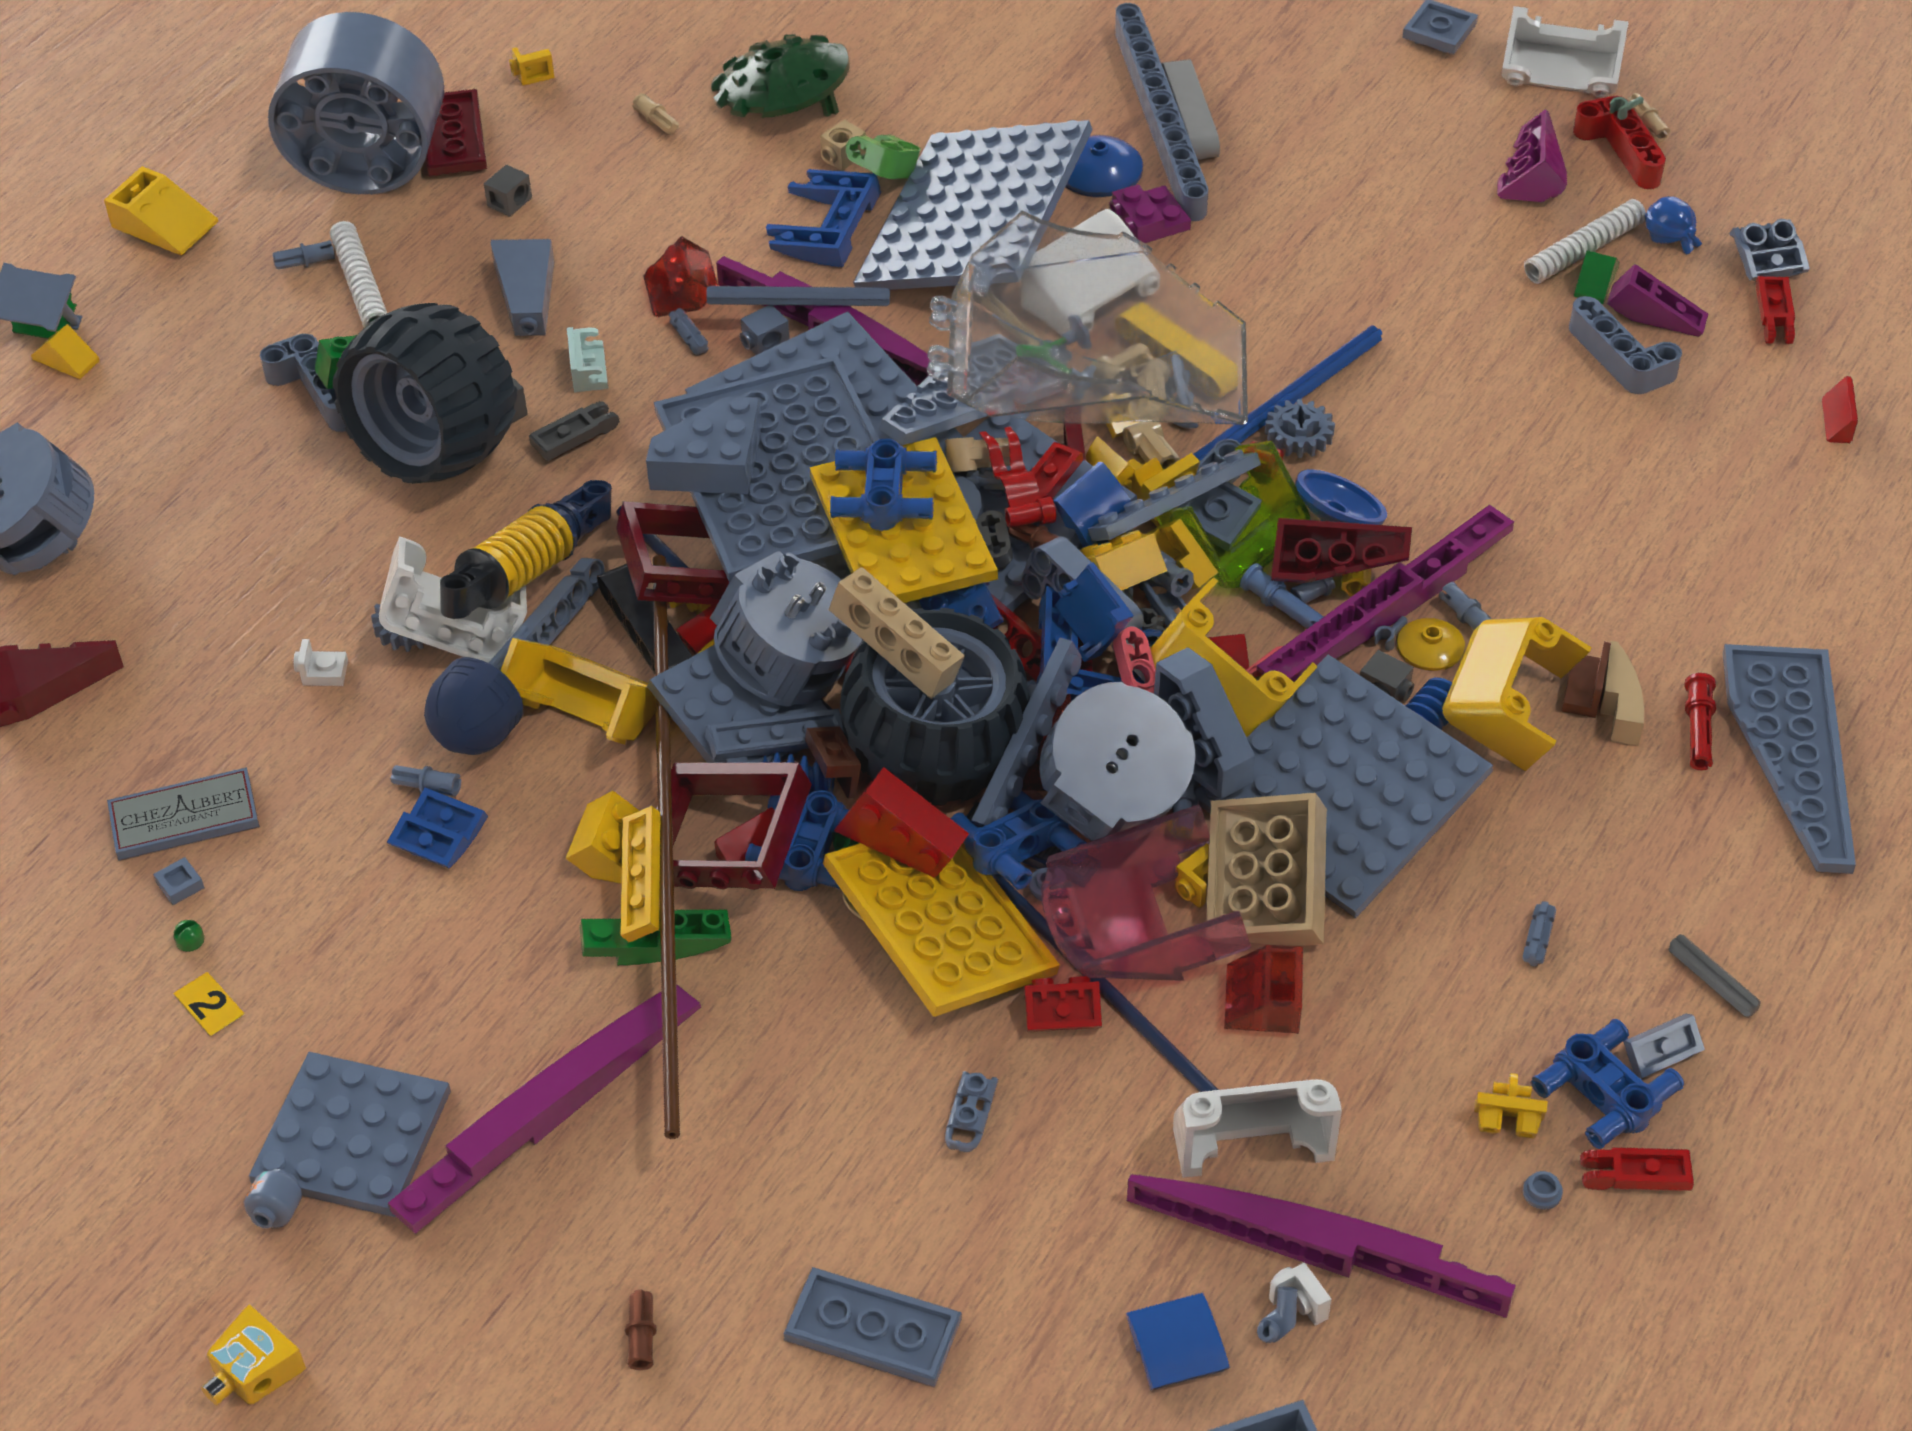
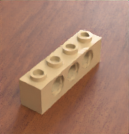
[829,567,965,699]

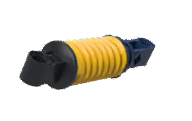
[440,480,612,619]

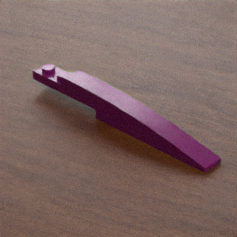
[716,256,944,387]
[1256,504,1514,682]
[388,984,701,1234]
[1127,1174,1516,1318]

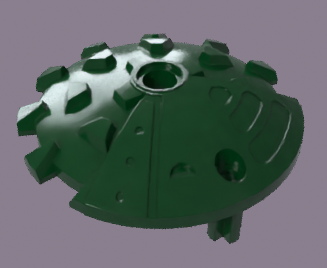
[711,34,850,118]

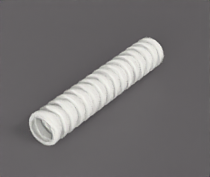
[1524,199,1646,284]
[330,221,387,328]

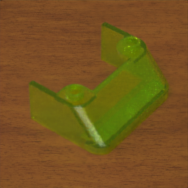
[1156,440,1311,589]

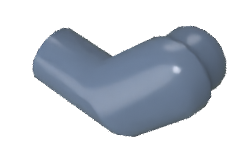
[1257,1286,1298,1343]

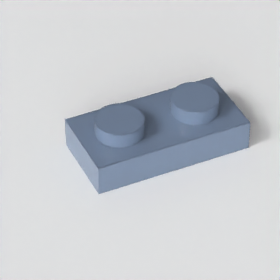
[1623,1013,1705,1078]

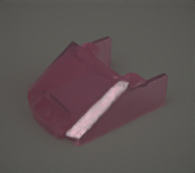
[1041,805,1251,981]

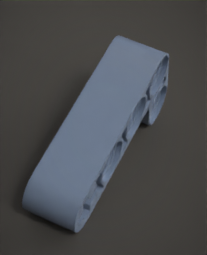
[1569,296,1682,394]
[260,334,346,432]
[1021,536,1144,631]

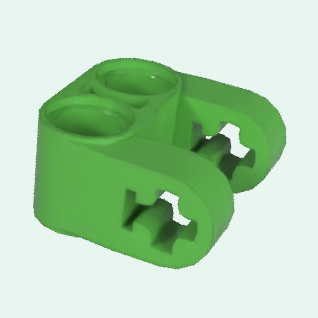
[846,135,921,179]

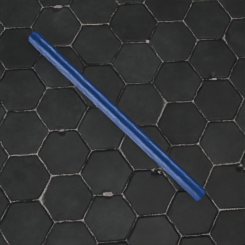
[1193,325,1383,461]

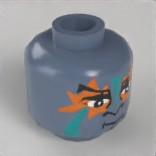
[244,1169,302,1228]

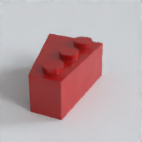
[834,767,969,878]

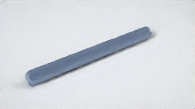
[706,286,890,306]

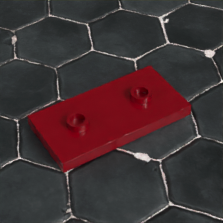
[426,89,487,176]

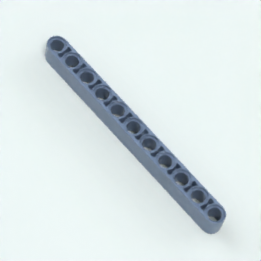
[1115,3,1208,221]

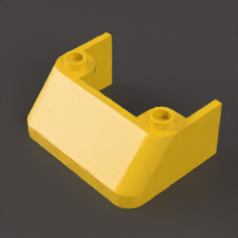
[1150,577,1317,738]
[1443,617,1592,771]
[500,638,656,745]

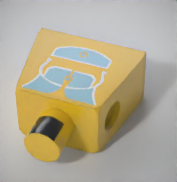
[201,1304,306,1405]

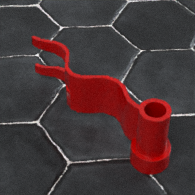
[979,426,1056,528]

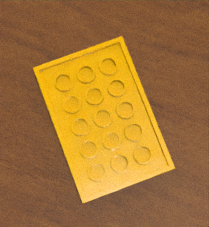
[810,437,998,603]
[823,843,1060,1017]

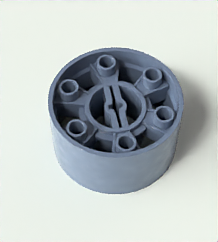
[268,12,444,194]

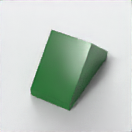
[1574,250,1620,304]

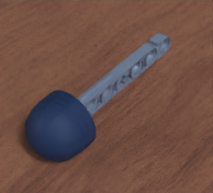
[424,558,605,755]

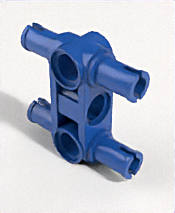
[830,438,937,531]
[745,790,849,891]
[950,790,1088,890]
[1531,1019,1684,1149]

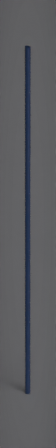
[616,506,1219,1092]

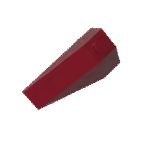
[1271,518,1412,583]
[0,640,124,727]

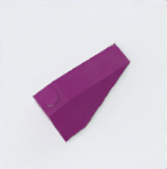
[1497,109,1567,202]

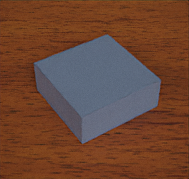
[153,857,205,905]

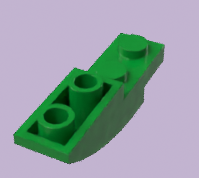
[579,910,732,965]

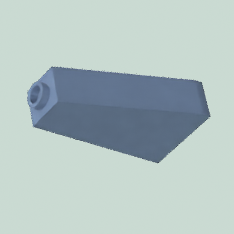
[491,239,554,336]

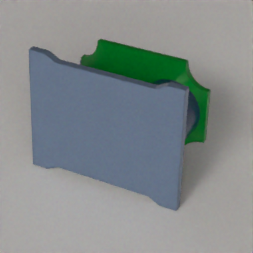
[0,263,83,339]

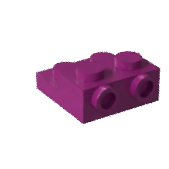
[1109,184,1191,245]

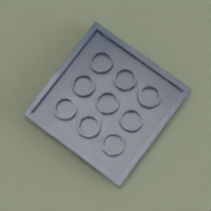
[647,645,828,763]
[249,1052,451,1217]

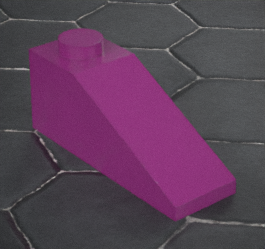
[1607,264,1708,337]

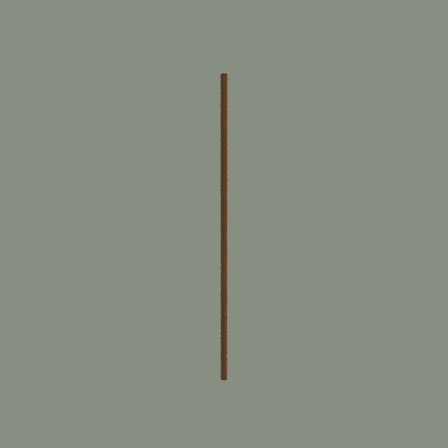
[653,555,680,1139]

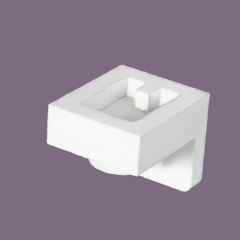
[293,639,348,686]
[1269,1262,1331,1326]

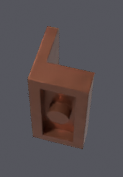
[1562,641,1611,718]
[805,726,861,799]

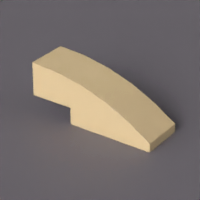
[1600,641,1644,746]

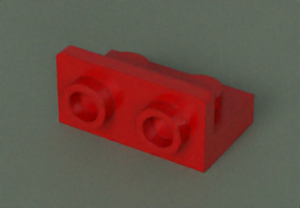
[1024,976,1102,1032]

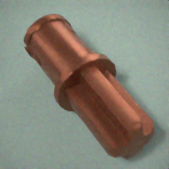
[1008,524,1059,549]
[625,1289,657,1370]

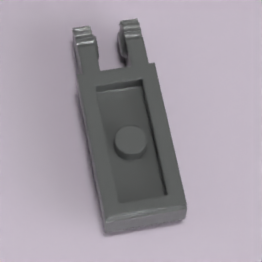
[529,401,620,461]

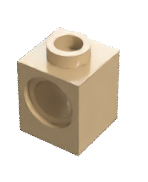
[820,119,866,171]

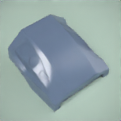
[1730,219,1810,281]

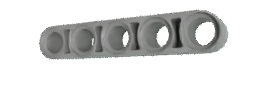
[1161,59,1220,160]

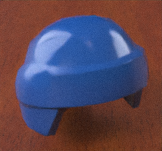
[1645,196,1702,255]

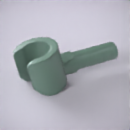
[1610,96,1644,120]

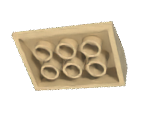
[1206,793,1327,946]

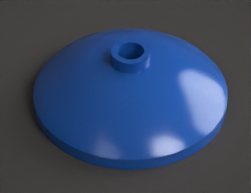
[1065,135,1143,197]
[1295,469,1387,525]

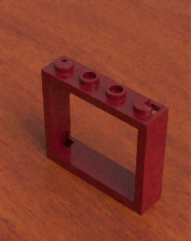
[616,501,729,605]
[656,762,812,890]

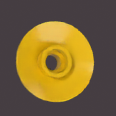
[1397,618,1465,671]

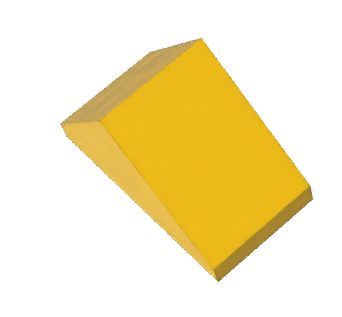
[31,324,100,379]

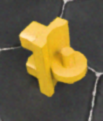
[1474,1073,1548,1139]

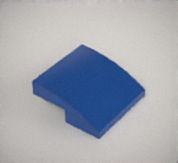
[1054,462,1132,548]
[387,787,488,869]
[1126,1292,1230,1390]

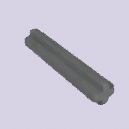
[1668,934,1761,1017]

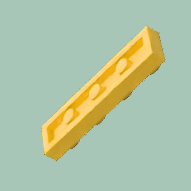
[620,806,660,942]

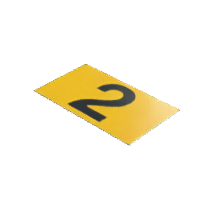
[173,971,245,1036]

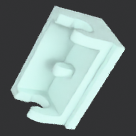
[567,327,608,393]

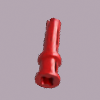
[1684,673,1717,771]

